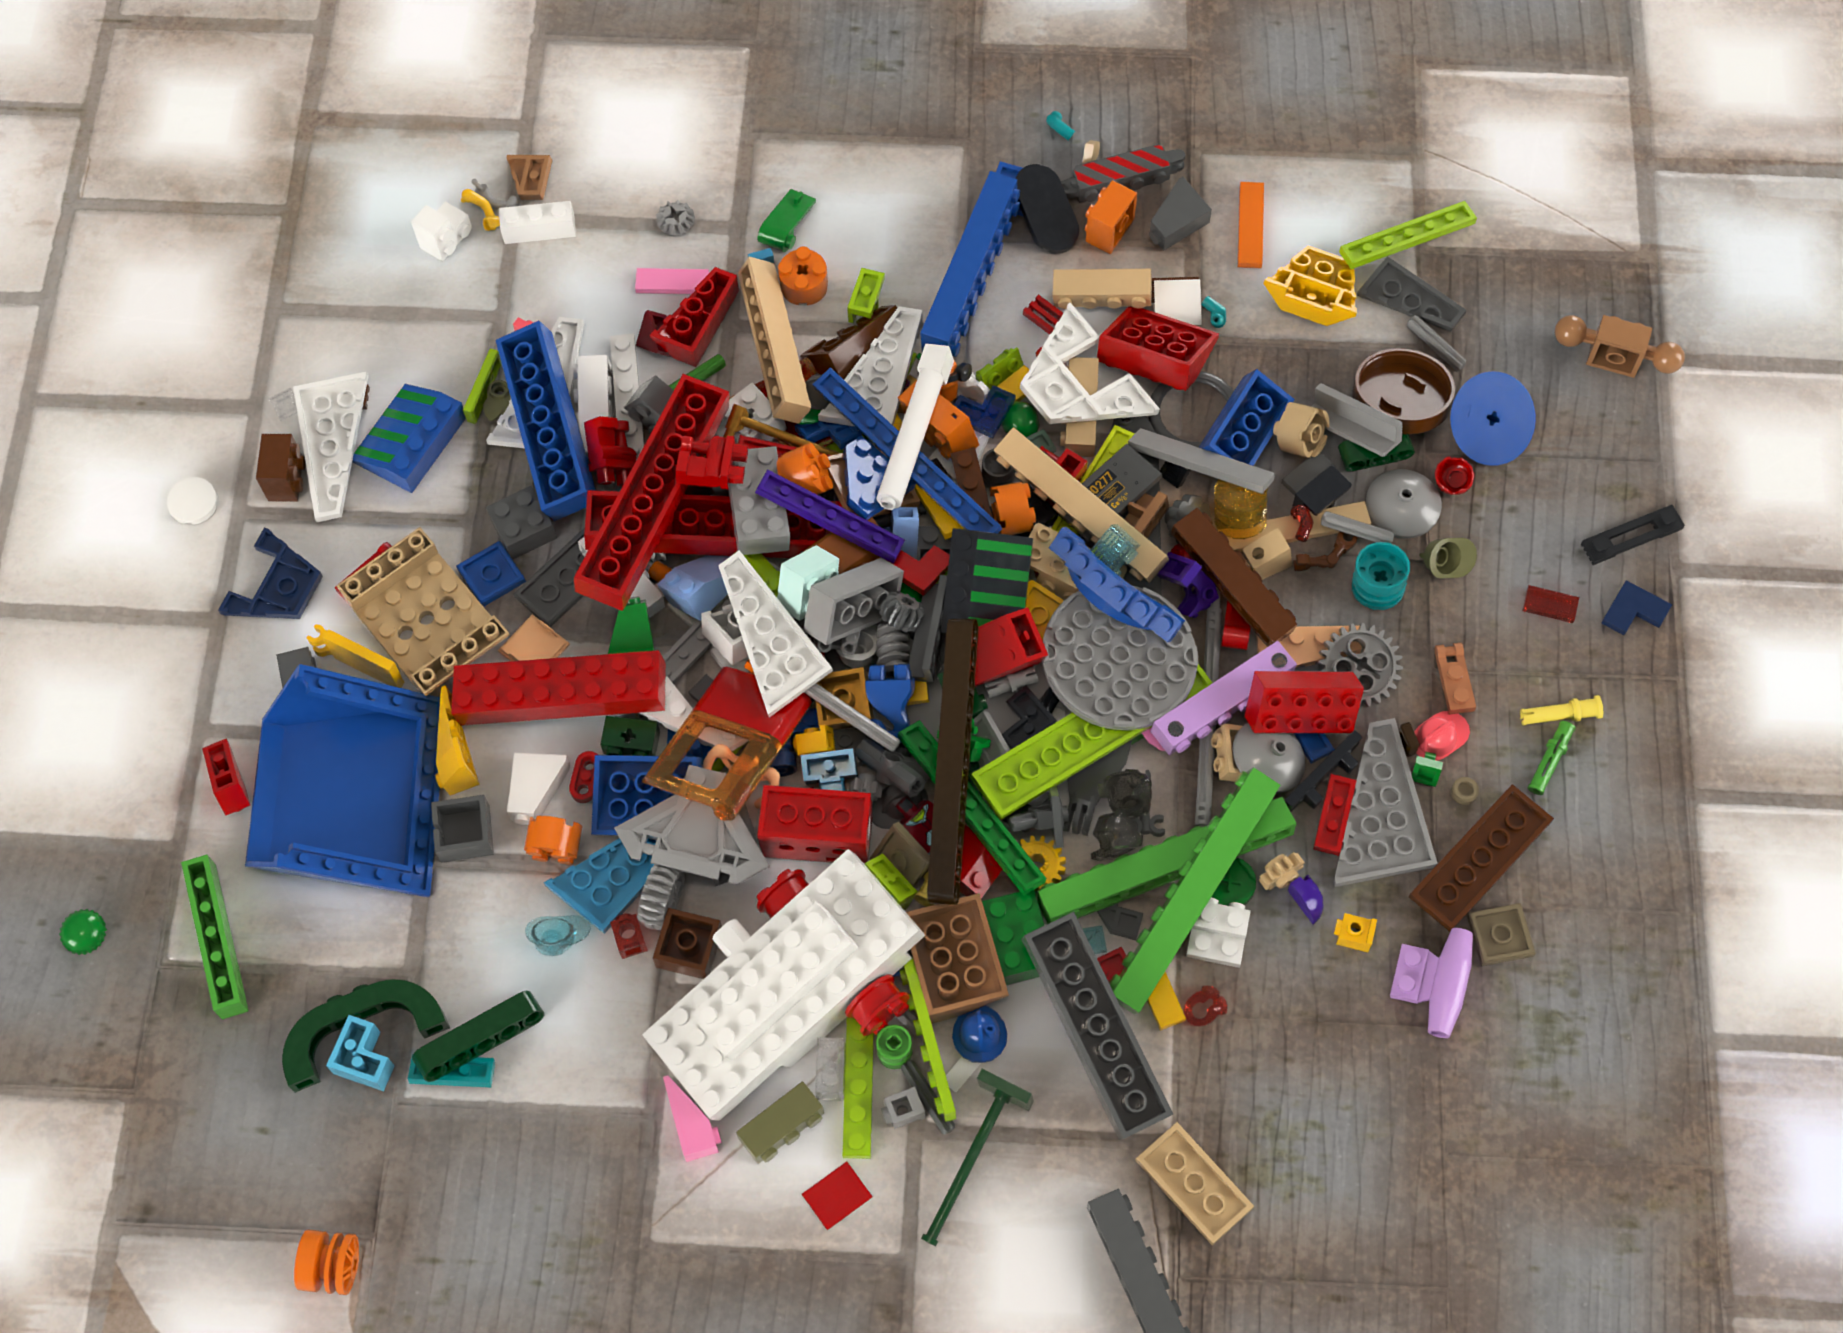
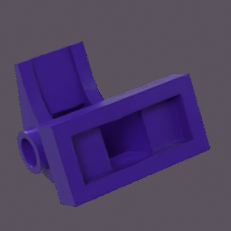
[1157,552,1219,618]

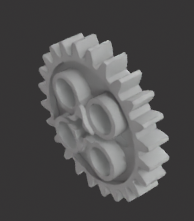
[1317,623,1403,707]

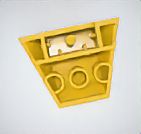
[1263,245,1357,326]

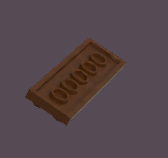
[1409,784,1554,932]

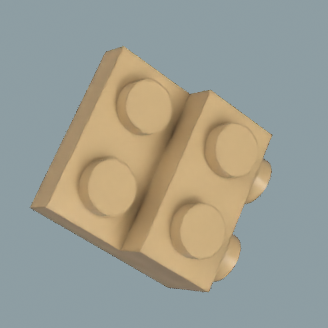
[1211,723,1243,782]

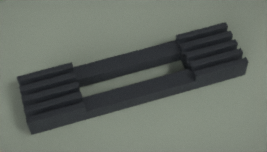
[1581,505,1685,565]

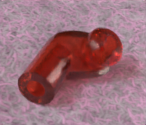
[1290,504,1314,542]

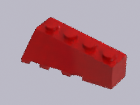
[649,267,739,367]

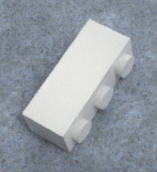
[499,201,576,244]

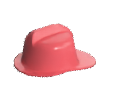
[1414,711,1470,761]

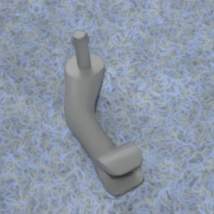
[471,179,522,209]

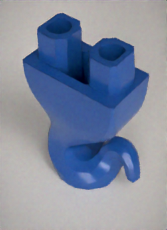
[865,664,915,743]

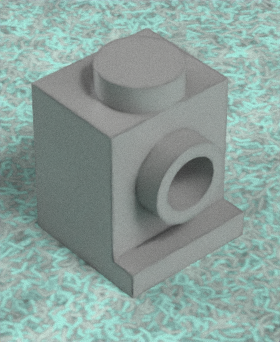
[881,1086,925,1129]

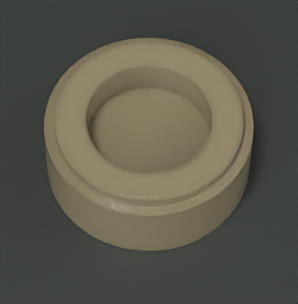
[1451,777,1479,805]

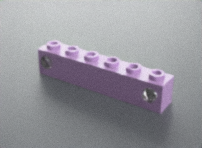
[1150,641,1297,756]

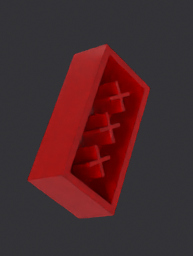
[1244,671,1364,733]

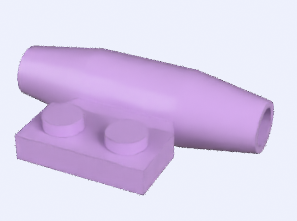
[1390,928,1473,1038]

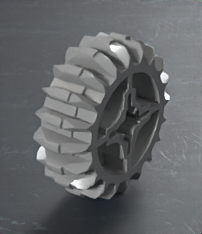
[637,864,686,930]

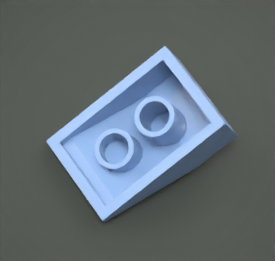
[657,555,730,621]

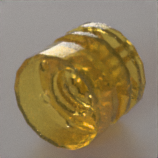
[1214,479,1268,539]

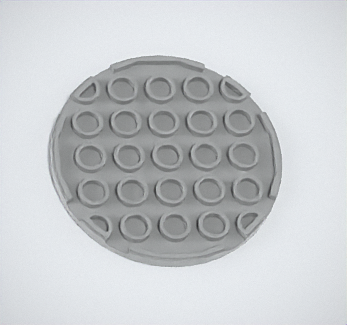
[1042,586,1198,730]

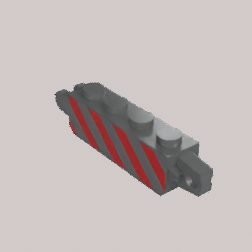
[1061,144,1186,203]

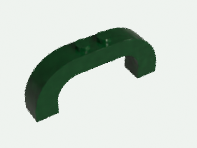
[282,979,450,1093]

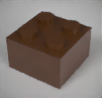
[256,434,306,502]
[653,908,722,979]

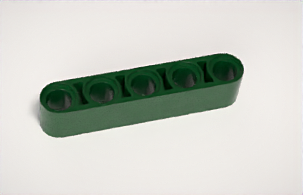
[412,991,544,1082]

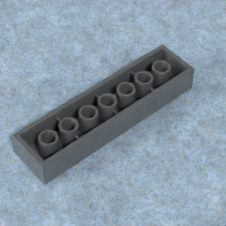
[1021,912,1173,1140]

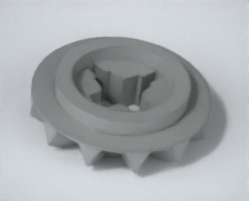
[656,200,695,235]

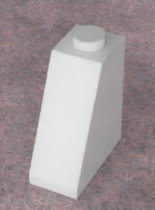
[507,753,570,825]

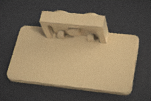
[1029,523,1127,600]

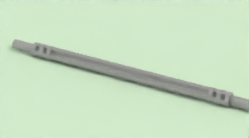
[1195,587,1222,827]

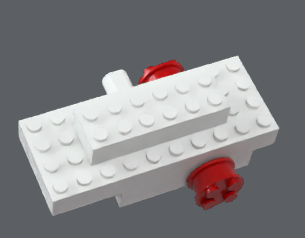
[642,849,925,1121]

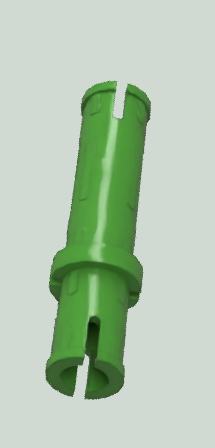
[1528,721,1576,795]

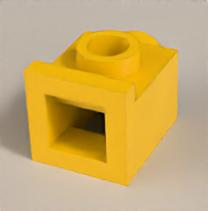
[793,724,835,756]
[1333,913,1377,953]

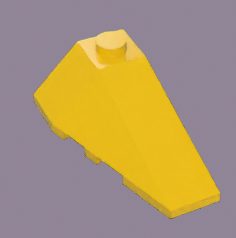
[435,685,480,796]

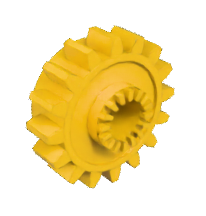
[1012,835,1066,891]

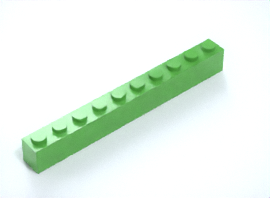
[1109,767,1281,1014]
[1037,797,1296,924]

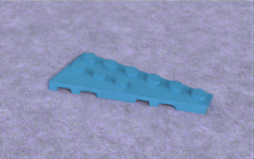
[543,838,657,934]

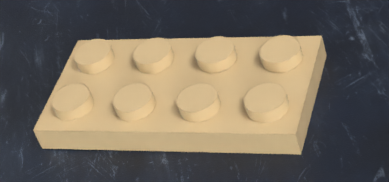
[1135,1122,1254,1245]

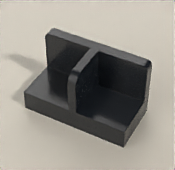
[1292,465,1352,516]

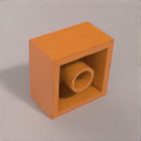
[1084,180,1137,254]

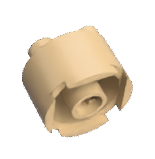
[1273,402,1330,458]

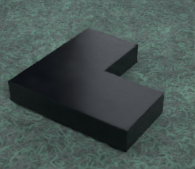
[1002,685,1058,749]

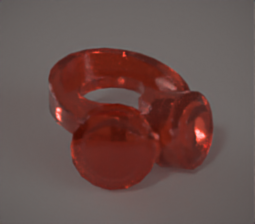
[1183,985,1228,1027]

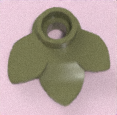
[483,380,511,421]

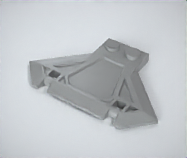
[614,765,770,885]

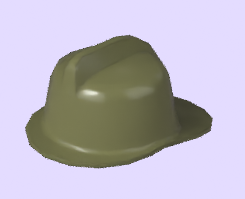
[1419,538,1477,579]

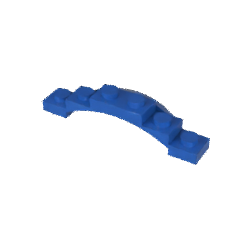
[1049,527,1185,643]

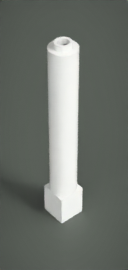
[876,344,954,510]

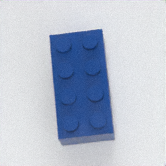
[1199,369,1295,466]

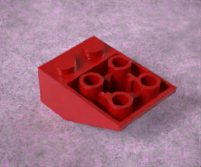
[975,607,1048,686]

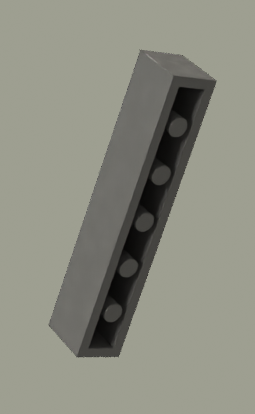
[1087,1188,1191,1333]

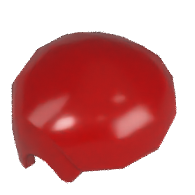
[1434,457,1475,495]

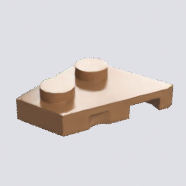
[506,155,553,200]

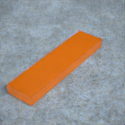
[1237,182,1264,268]

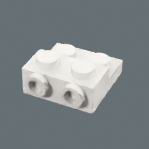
[1186,897,1251,968]

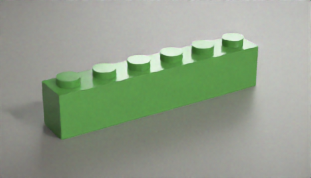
[181,854,249,1020]

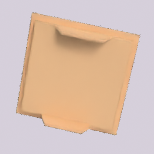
[498,614,570,661]

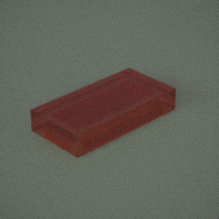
[1522,585,1579,623]

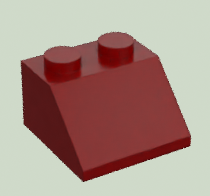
[960,825,1003,899]

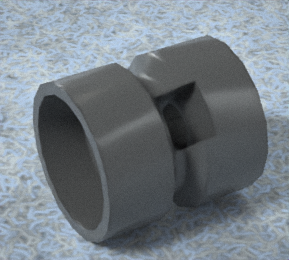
[982,448,1014,491]

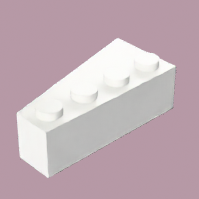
[573,355,613,459]
[701,604,795,666]

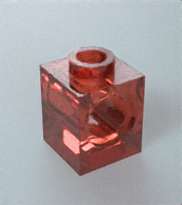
[610,913,648,959]

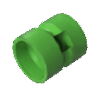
[876,1025,913,1070]

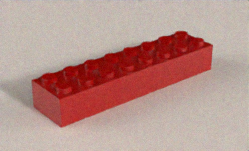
[451,650,666,726]

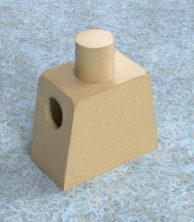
[1242,528,1292,580]

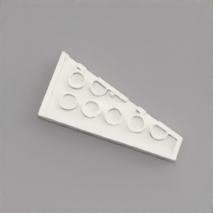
[818,307,923,426]
[486,317,584,448]
[293,372,368,522]
[718,550,833,717]

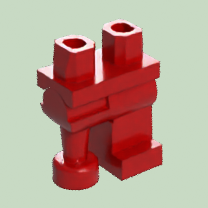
[584,416,637,487]
[676,435,748,489]

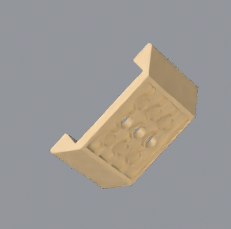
[337,527,510,696]

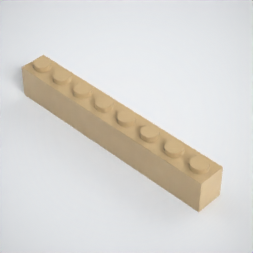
[738,257,811,424]
[994,427,1169,583]

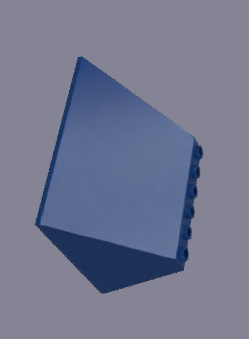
[245,664,440,897]

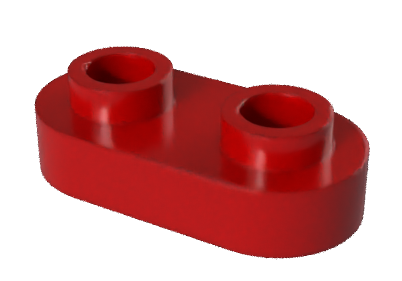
[569,751,598,803]

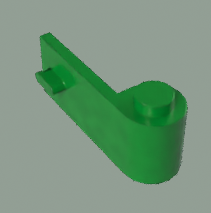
[757,189,816,252]

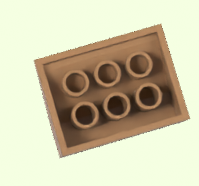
[906,893,1009,1024]

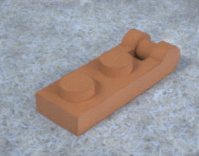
[1434,642,1476,715]

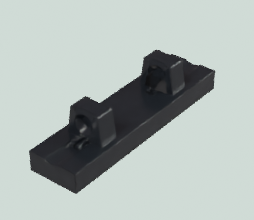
[1284,730,1362,812]

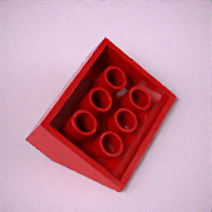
[1097,306,1219,391]

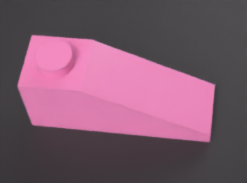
[663,1075,722,1162]

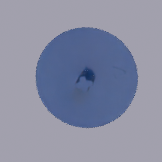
[1450,371,1536,466]

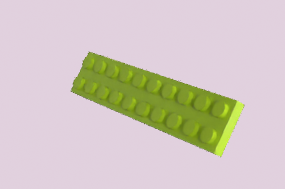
[970,664,1212,820]

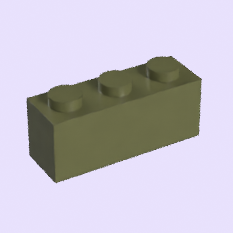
[736,1081,824,1164]

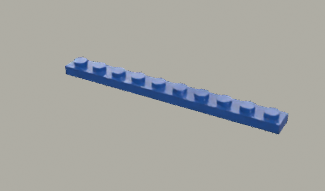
[812,368,1002,533]

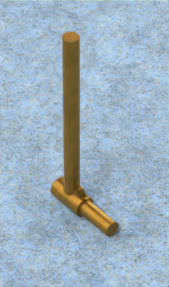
[723,404,841,455]

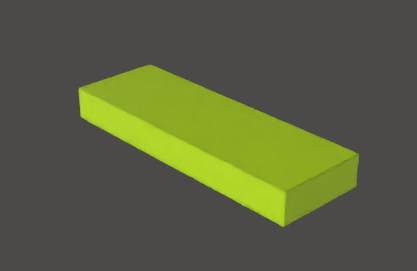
[463,348,502,424]

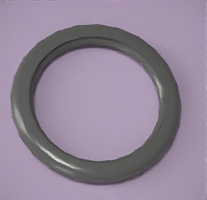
[1148,371,1234,447]

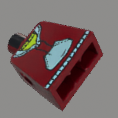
[895,796,934,855]

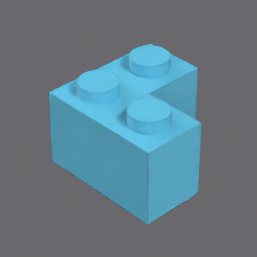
[326,1015,395,1091]

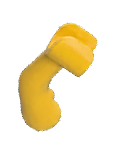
[461,189,500,231]

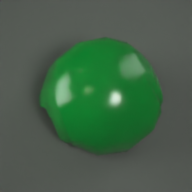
[1000,401,1040,437]

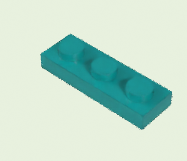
[407,1054,495,1088]

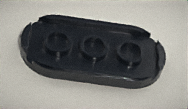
[1016,164,1079,254]

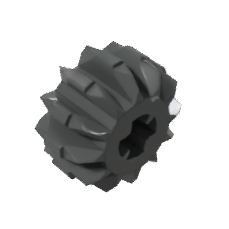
[879,591,925,632]

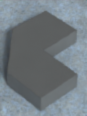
[1097,903,1143,941]

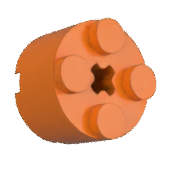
[778,246,828,305]
[777,443,833,495]
[990,482,1036,535]
[524,816,583,865]

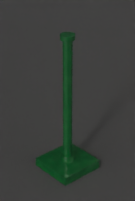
[921,1069,1034,1247]

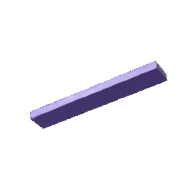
[755,469,905,564]

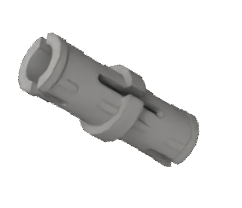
[984,666,1039,699]

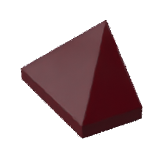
[636,310,673,358]

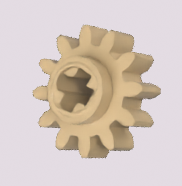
[1259,852,1305,891]

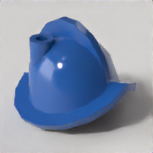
[952,1005,1008,1063]

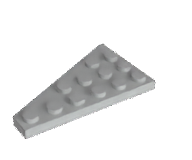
[1333,718,1438,887]

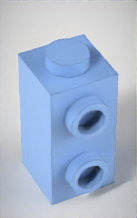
[890,507,919,559]

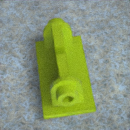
[975,347,1024,391]

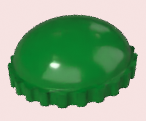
[59,909,107,955]

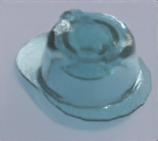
[525,915,591,956]

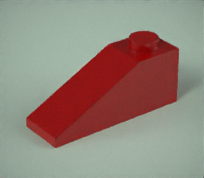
[202,738,251,816]

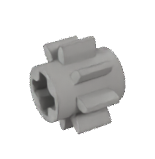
[849,773,883,804]

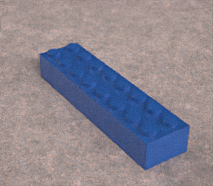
[920,171,1020,357]
[495,320,596,521]

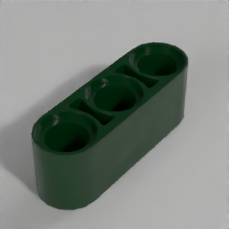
[1338,434,1415,472]

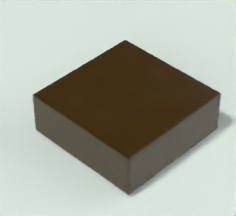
[1399,722,1420,757]

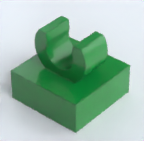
[1411,752,1443,787]

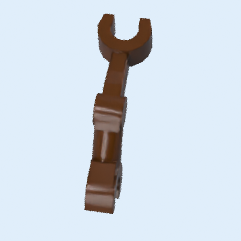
[1293,531,1357,571]

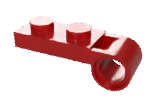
[1221,600,1250,650]

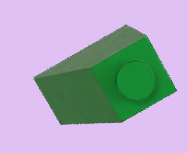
[608,596,655,654]

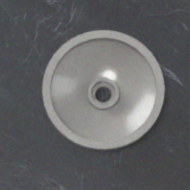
[1365,469,1442,539]
[1233,723,1306,794]

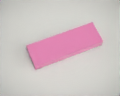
[635,268,709,294]

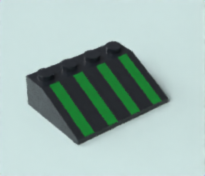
[941,528,1034,633]

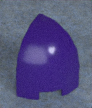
[1288,875,1324,925]

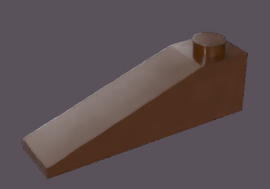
[800,305,897,380]

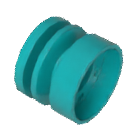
[1352,542,1410,610]

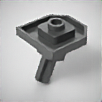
[1008,786,1069,848]

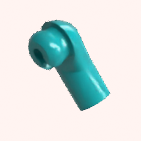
[1046,111,1075,140]
[1201,296,1226,328]

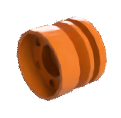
[294,1229,359,1295]

